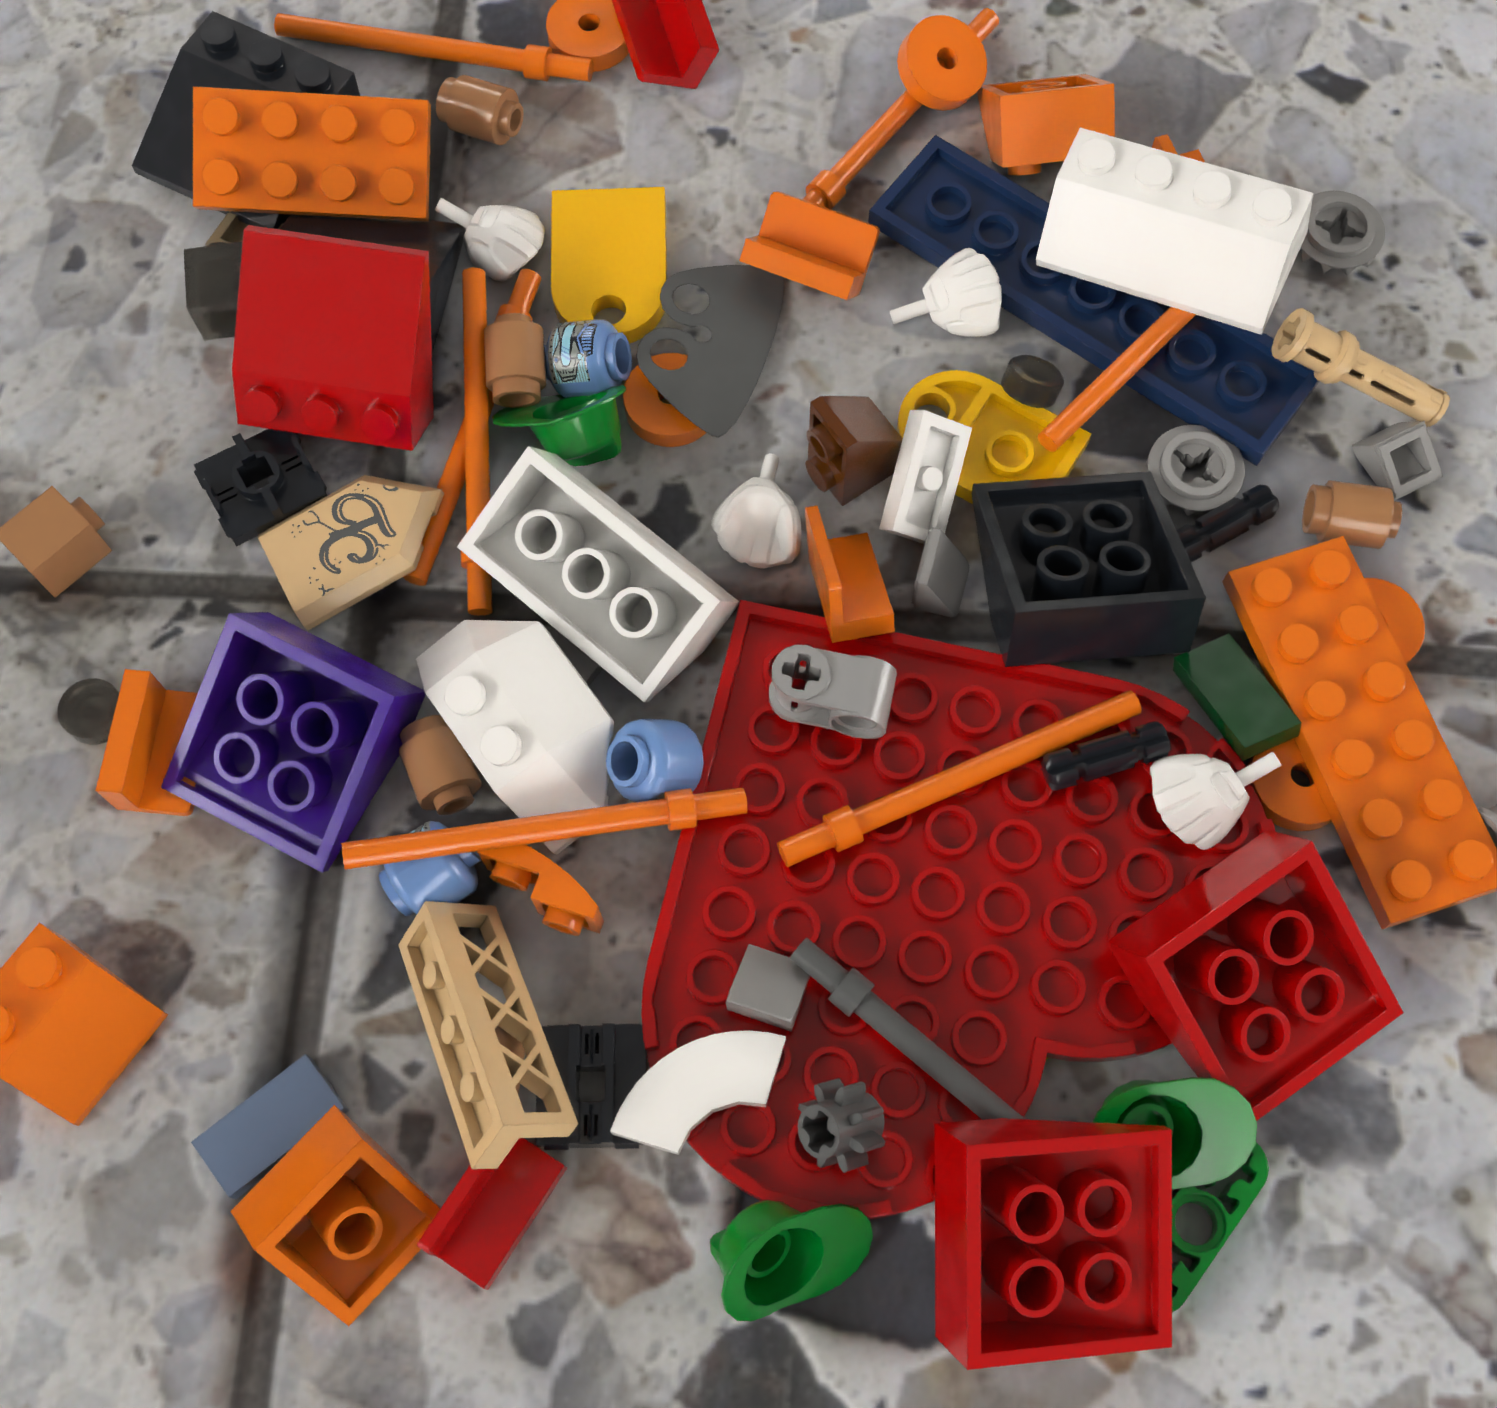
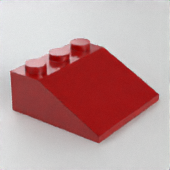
[232,225,434,451]
[1107,830,1404,1121]
[935,1118,1172,1370]

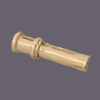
[1272,308,1450,427]

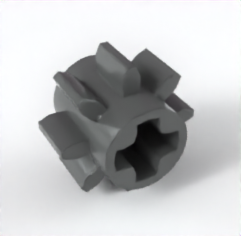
[798,1078,885,1173]

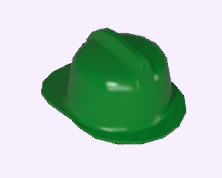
[492,385,626,466]
[1093,1077,1257,1189]
[710,1200,873,1322]

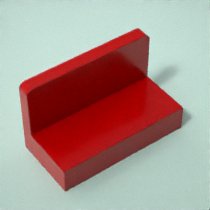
[612,0,720,89]
[417,1138,567,1290]

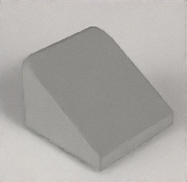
[1352,421,1443,501]
[911,528,969,617]
[726,944,810,1032]

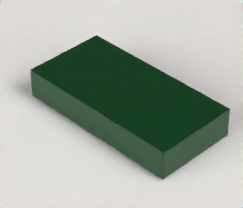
[1173,633,1302,761]

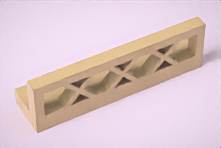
[398,901,578,1169]

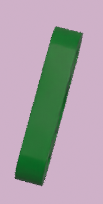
[1172,1142,1269,1312]

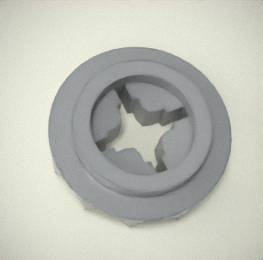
[1300,191,1385,275]
[1145,425,1245,516]

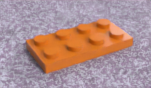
[193,86,431,222]

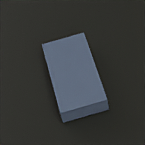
[191,1054,349,1199]

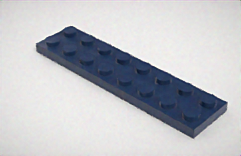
[868,135,1320,466]

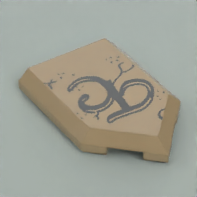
[258,475,444,631]

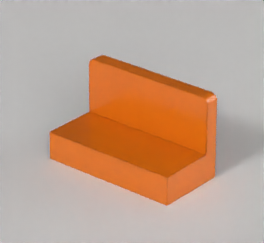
[739,191,880,300]
[805,505,895,643]
[95,669,198,816]

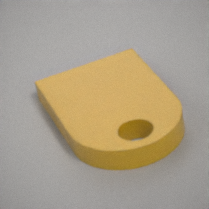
[551,187,667,344]
[897,370,1092,504]

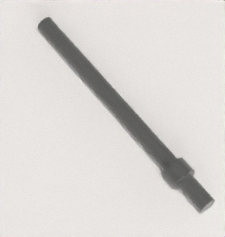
[789,937,1025,1120]

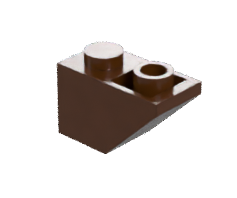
[805,396,903,506]

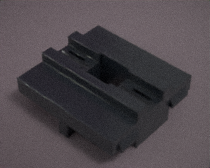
[194,429,327,546]
[535,1023,648,1150]

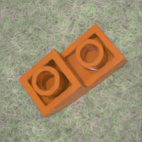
[478,844,604,936]

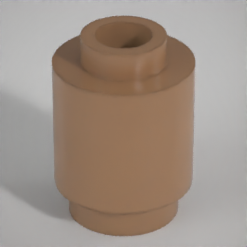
[436,75,524,145]
[484,313,546,408]
[1302,480,1402,549]
[399,715,482,815]

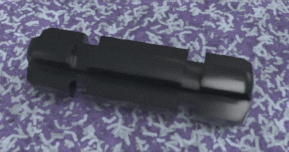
[1177,485,1280,562]
[1041,721,1171,791]

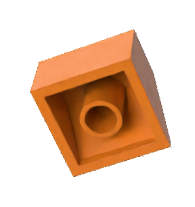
[977,74,1115,176]
[0,922,168,1126]
[230,1105,441,1326]

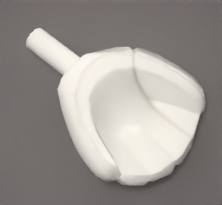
[435,198,545,282]
[890,248,1002,337]
[711,453,801,569]
[1150,752,1282,850]

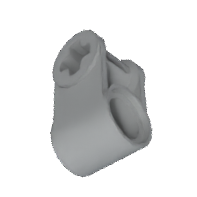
[769,645,897,739]

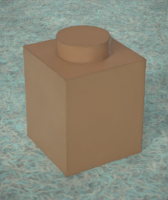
[0,486,112,598]

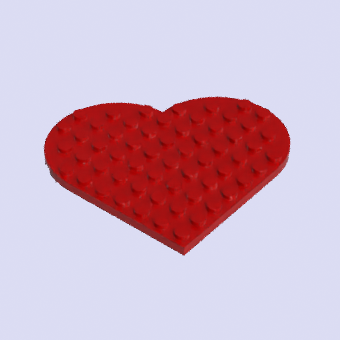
[641,599,1276,1219]

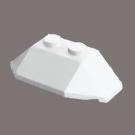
[416,620,614,855]

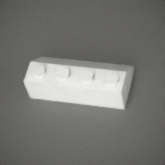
[1036,127,1313,335]
[457,446,740,703]

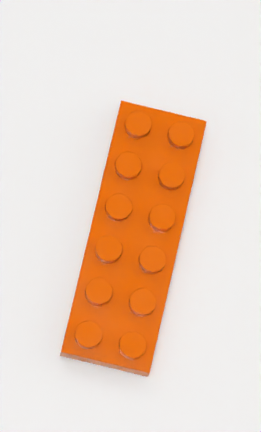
[1222,536,1497,930]

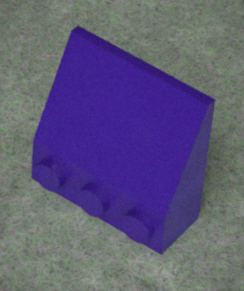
[161,612,426,873]

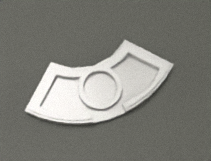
[610,1030,786,1155]

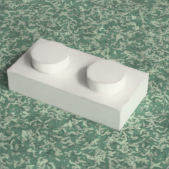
[879,410,972,544]

